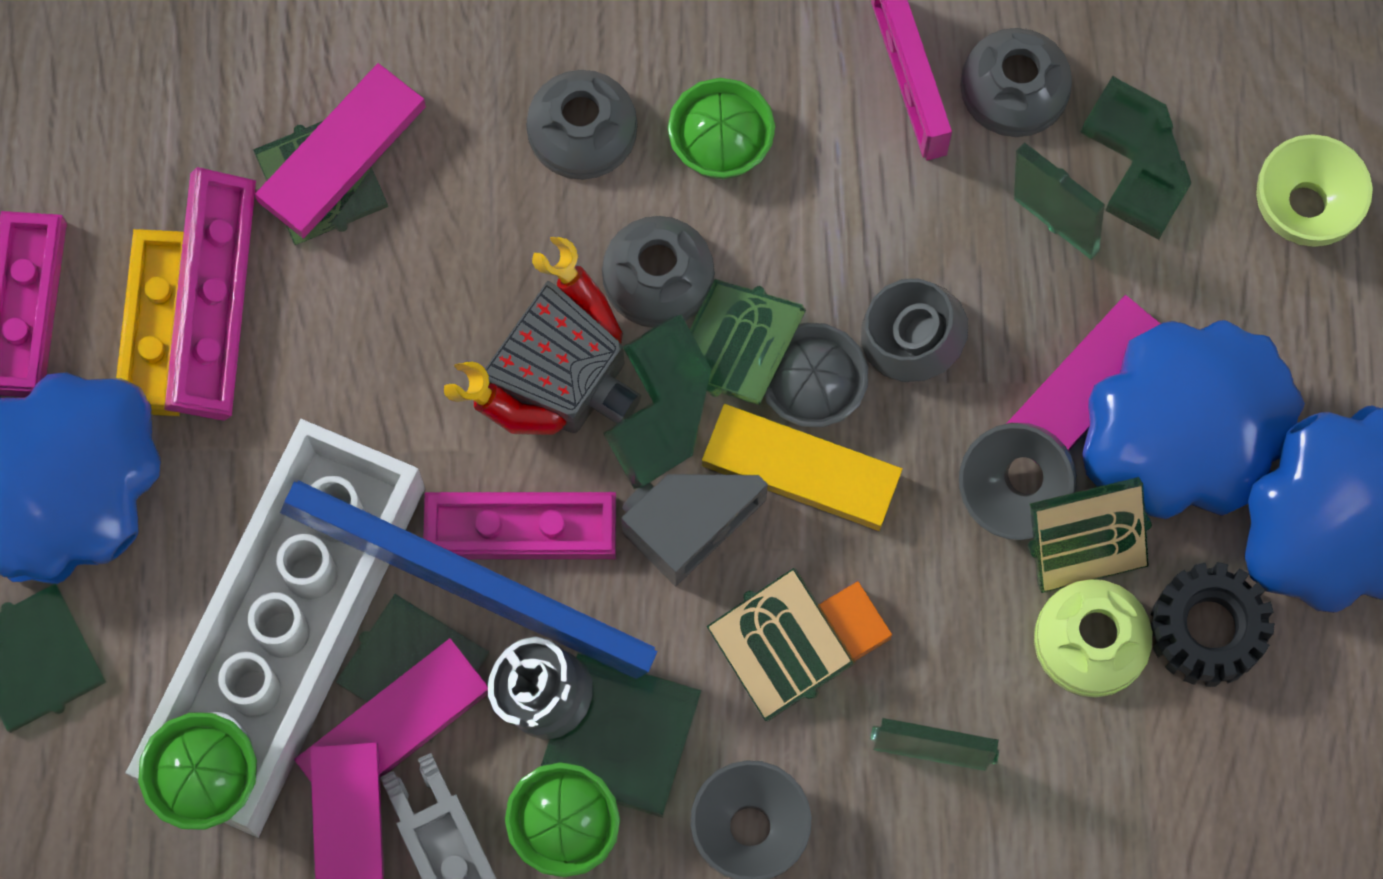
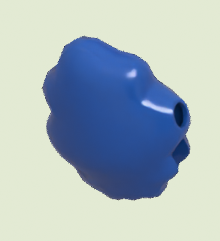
[1082,320,1305,519]
[0,372,161,584]
[1245,405,1383,613]

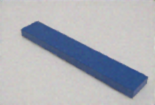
[280,480,658,679]

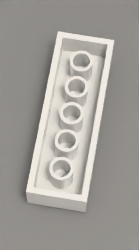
[126,419,425,838]

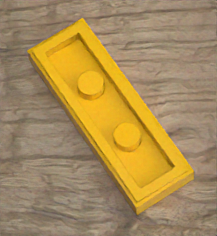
[116,229,184,416]
[702,404,903,531]

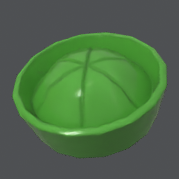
[667,78,776,180]
[138,713,257,830]
[505,762,620,878]

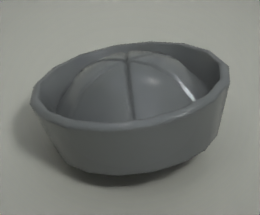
[861,278,968,382]
[760,323,868,427]

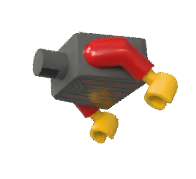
[444,237,642,435]

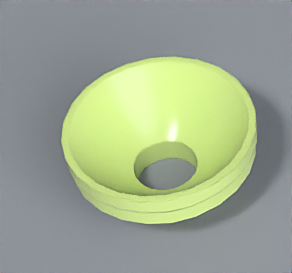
[1256,134,1373,247]
[1034,579,1152,697]

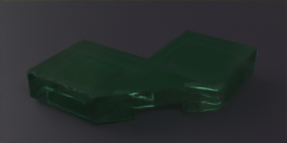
[1081,76,1191,240]
[603,314,711,489]

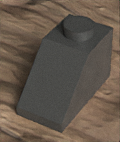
[621,474,768,587]

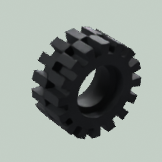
[1151,562,1275,687]

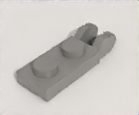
[380,753,496,879]

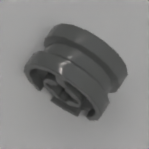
[488,637,593,740]

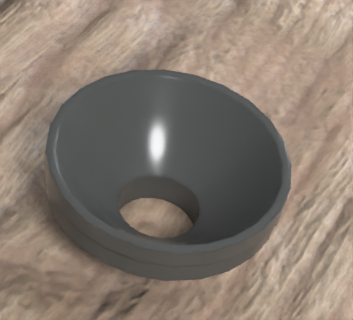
[960,28,1072,137]
[526,70,638,180]
[602,216,715,328]
[959,423,1077,540]
[690,760,812,879]

